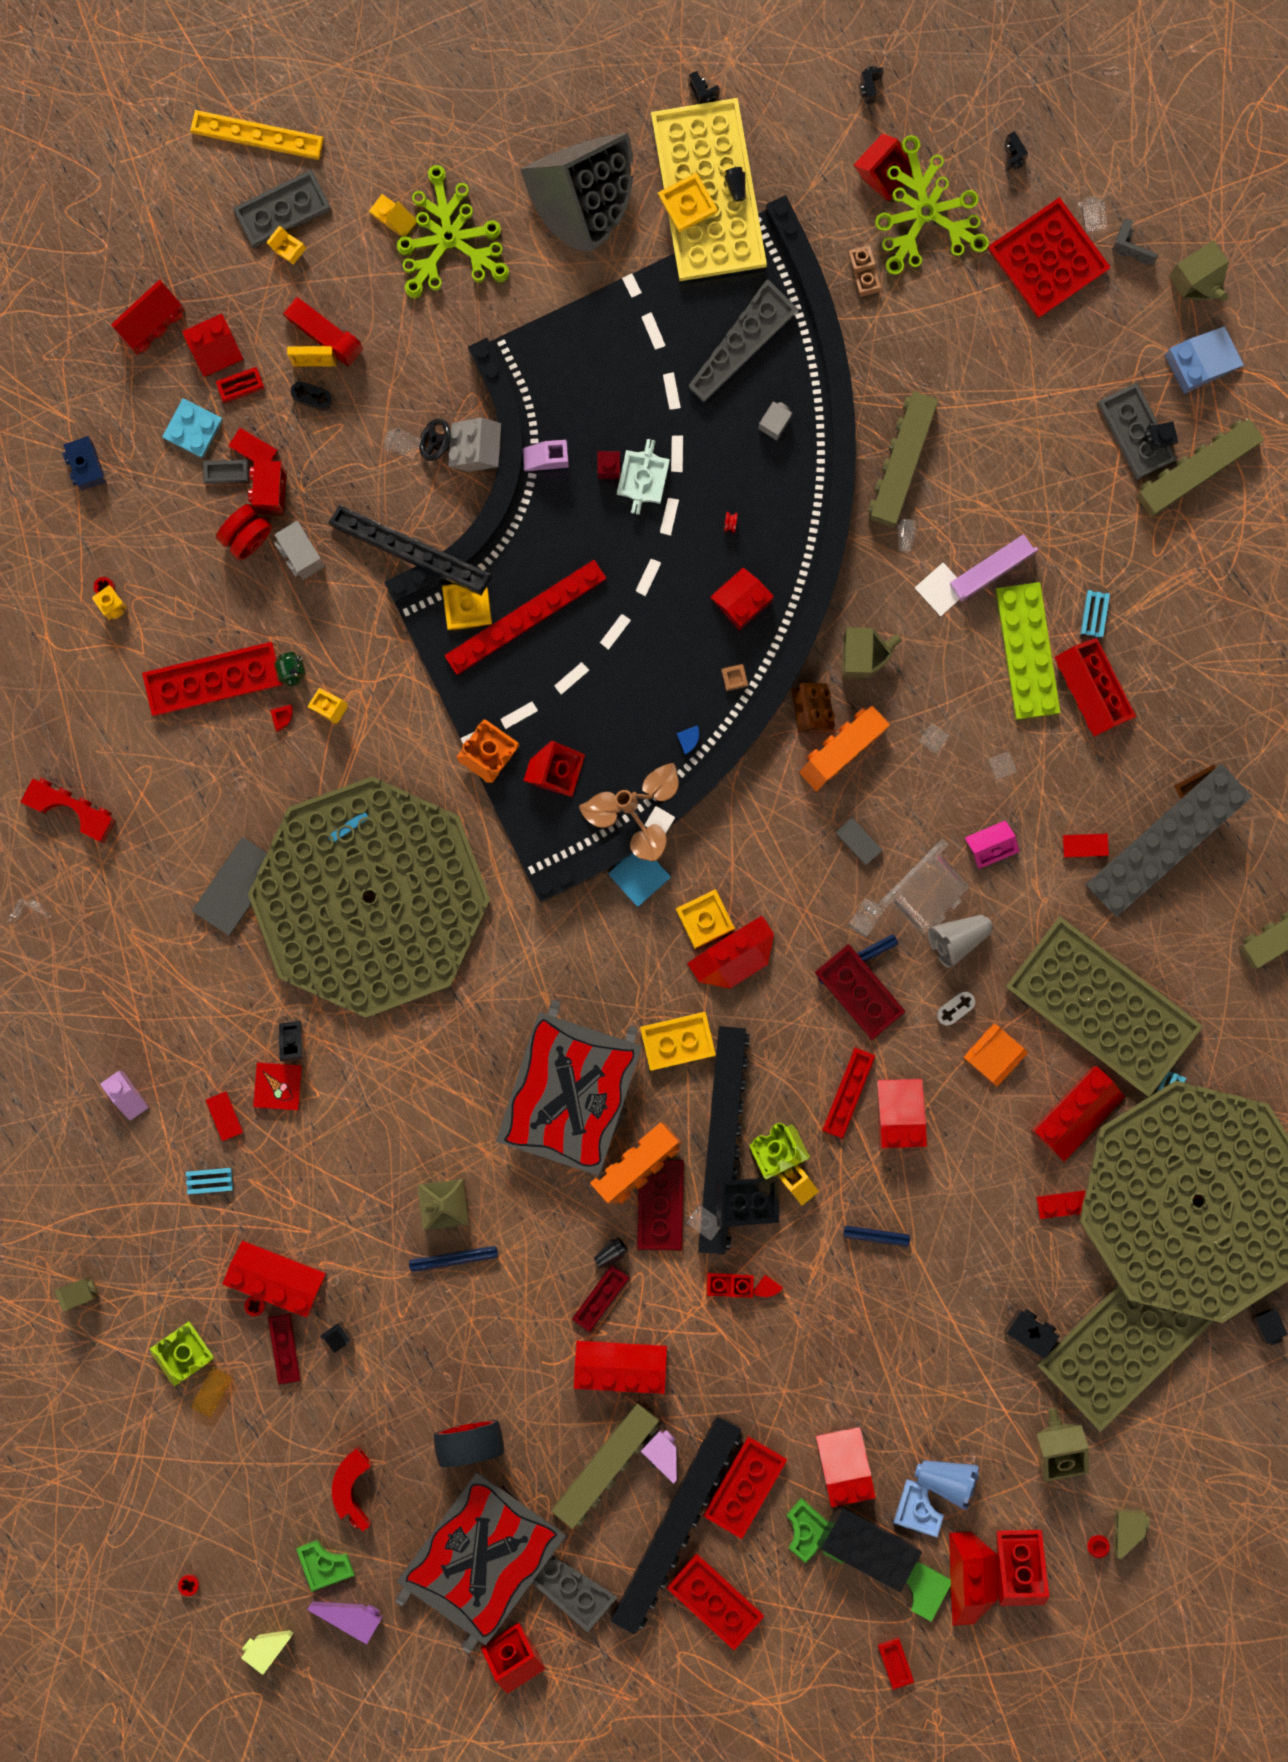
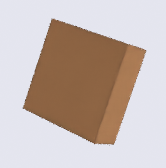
[721,664,748,692]

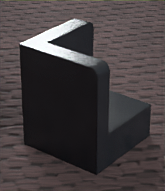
[320,1321,354,1353]

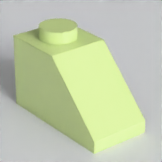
[241,1630,293,1675]

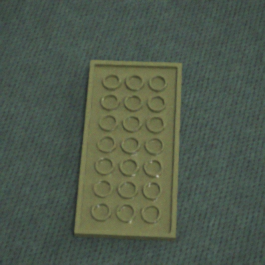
[1005,916,1203,1097]
[1036,1285,1214,1432]

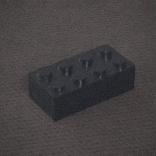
[817,1505,922,1593]

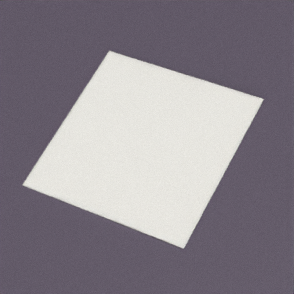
[915,563,959,616]

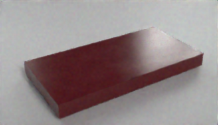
[814,943,906,1041]
[637,1159,684,1251]

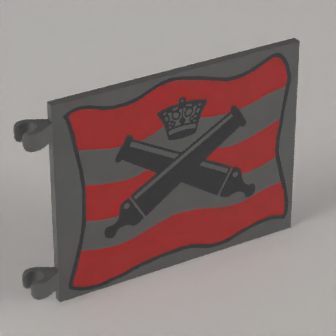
[496,1000,642,1176]
[395,1472,566,1653]

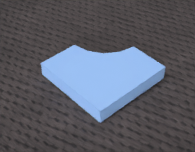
[893,1479,944,1537]

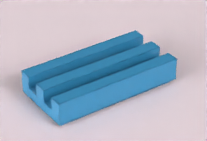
[328,812,369,842]

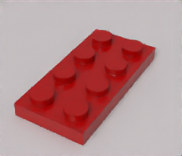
[702,1436,788,1539]
[666,1553,765,1650]

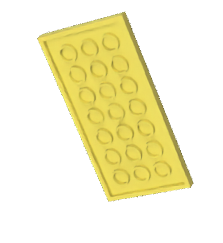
[651,98,767,281]

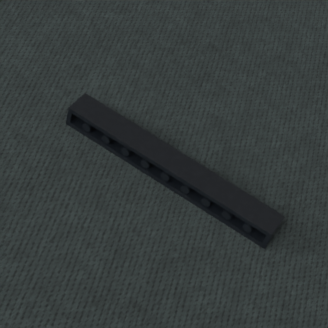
[698,1026,750,1255]
[611,1414,743,1635]

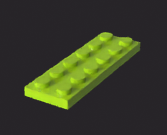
[995,582,1061,720]

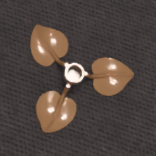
[579,763,679,862]

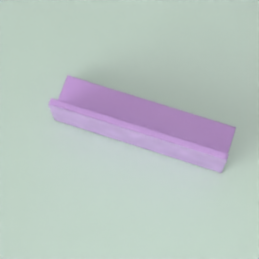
[950,534,1038,602]

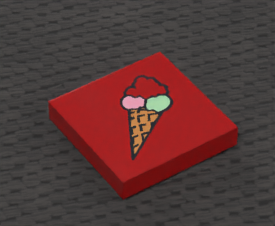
[253,1062,303,1110]

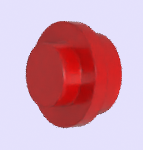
[1087,1535,1110,1558]

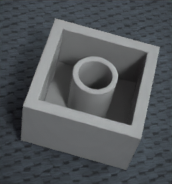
[448,417,501,472]
[274,521,325,580]

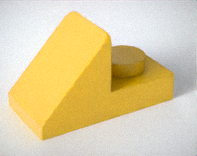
[369,194,417,237]
[307,688,348,724]

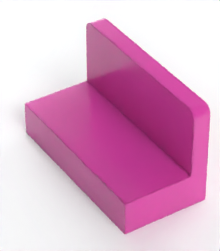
[965,821,1020,869]

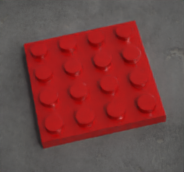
[987,197,1111,319]

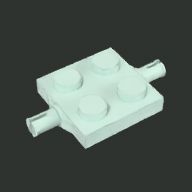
[617,439,670,515]

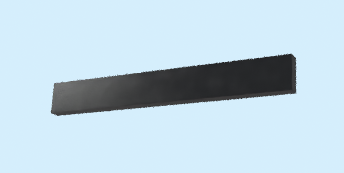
[328,505,492,596]

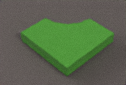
[786,1498,828,1563]
[296,1540,355,1592]
[906,1561,951,1622]

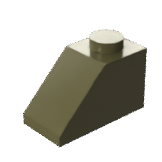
[55,1277,98,1312]
[1114,1509,1150,1559]

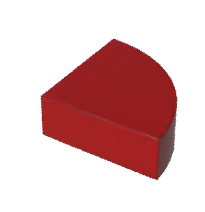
[270,704,293,732]
[753,1274,783,1297]

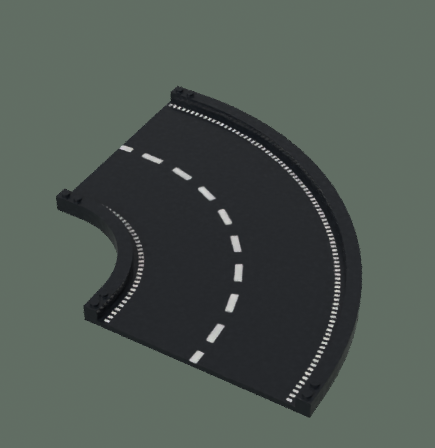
[384,195,856,904]

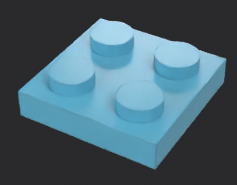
[162,398,223,459]

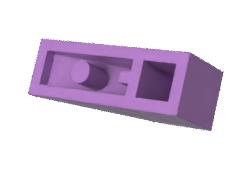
[307,1601,382,1644]

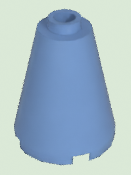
[915,1460,980,1510]

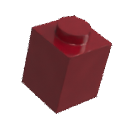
[597,451,620,479]

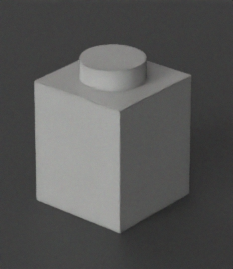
[758,401,792,440]

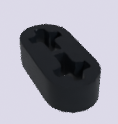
[290,382,332,411]

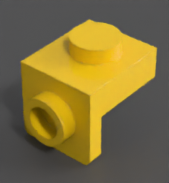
[267,226,307,265]
[92,586,127,620]

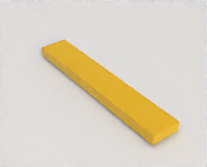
[190,110,324,160]

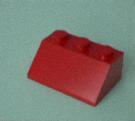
[111,279,185,355]

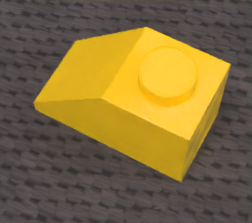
[777,1164,819,1205]

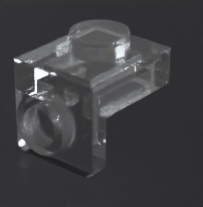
[849,898,884,937]

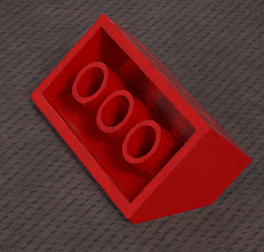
[1054,638,1137,736]
[1031,1066,1125,1162]
[222,1240,326,1318]
[573,1340,667,1394]

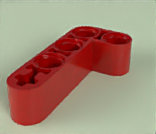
[282,297,363,367]

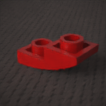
[706,1273,754,1298]

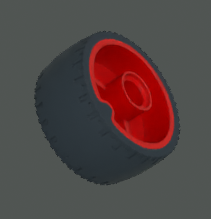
[434,1420,504,1467]

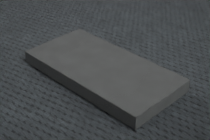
[233,170,332,249]
[1097,382,1177,481]
[192,837,267,936]

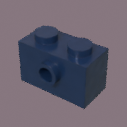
[62,436,107,491]

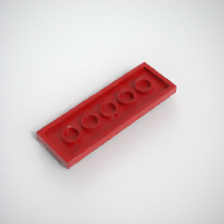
[142,641,283,717]

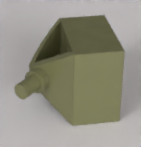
[1169,240,1229,301]
[842,627,902,679]
[418,1179,470,1230]
[1037,1408,1089,1482]

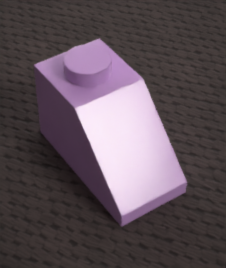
[100,1071,149,1121]
[641,1429,677,1484]

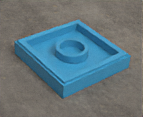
[608,854,671,907]

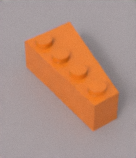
[799,706,890,792]
[590,1122,683,1204]

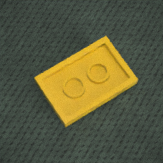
[640,1012,716,1071]

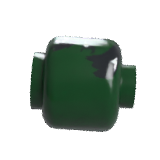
[274,652,306,686]

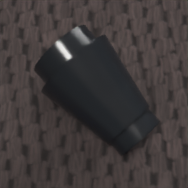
[724,167,746,202]
[594,1237,628,1268]

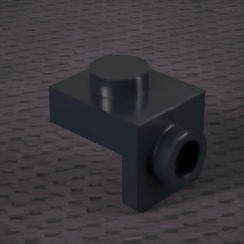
[859,66,884,104]

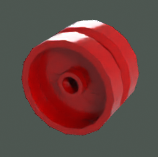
[215,504,273,561]

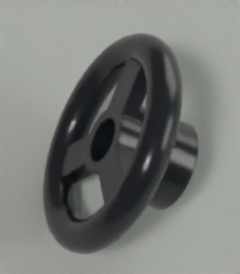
[419,418,451,461]

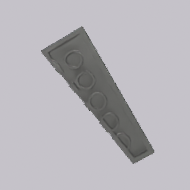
[688,279,799,403]
[532,1555,617,1632]

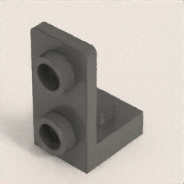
[1112,218,1158,264]

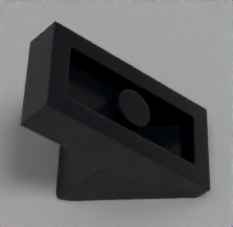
[279,1021,306,1062]

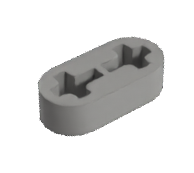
[936,992,975,1026]

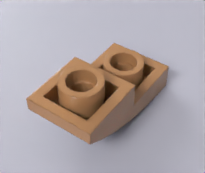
[848,246,881,297]

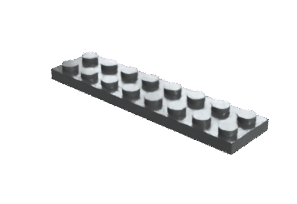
[1086,763,1252,917]

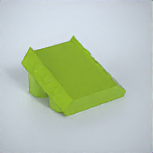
[749,1123,811,1179]
[149,1321,214,1386]

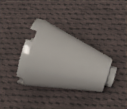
[928,915,993,968]

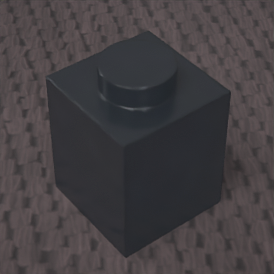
[1251,1308,1288,1345]

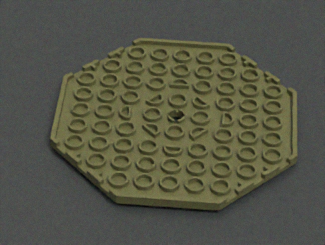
[248,776,490,1018]
[1079,1081,1288,1323]

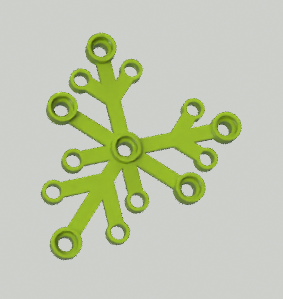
[875,135,989,275]
[397,165,509,298]

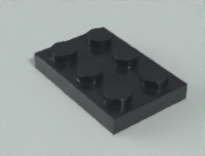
[716,1177,779,1227]

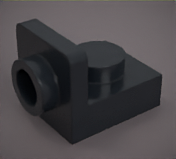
[688,71,720,104]
[1004,131,1028,171]
[1144,421,1178,450]

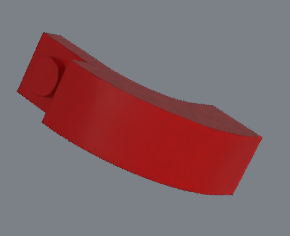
[332,1446,373,1532]

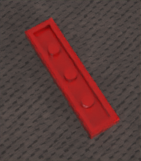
[821,1047,876,1139]

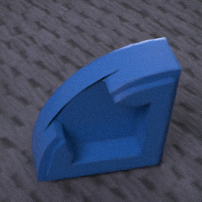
[677,725,699,755]

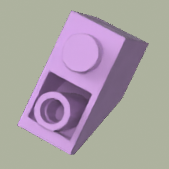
[523,440,569,471]

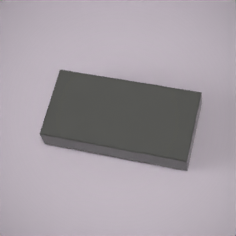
[203,460,249,484]
[835,818,882,866]

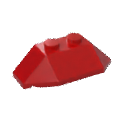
[687,916,774,989]
[949,1531,998,1626]

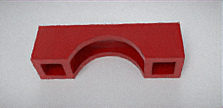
[20,777,116,844]

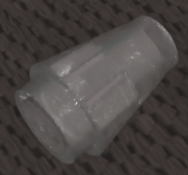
[897,519,919,551]

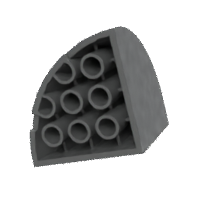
[520,133,633,251]

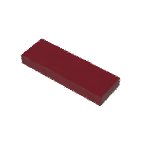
[571,1264,630,1333]
[267,1313,301,1385]

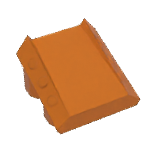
[456,719,520,783]
[963,1023,1028,1087]

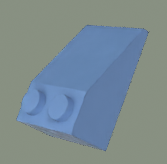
[1165,326,1244,394]

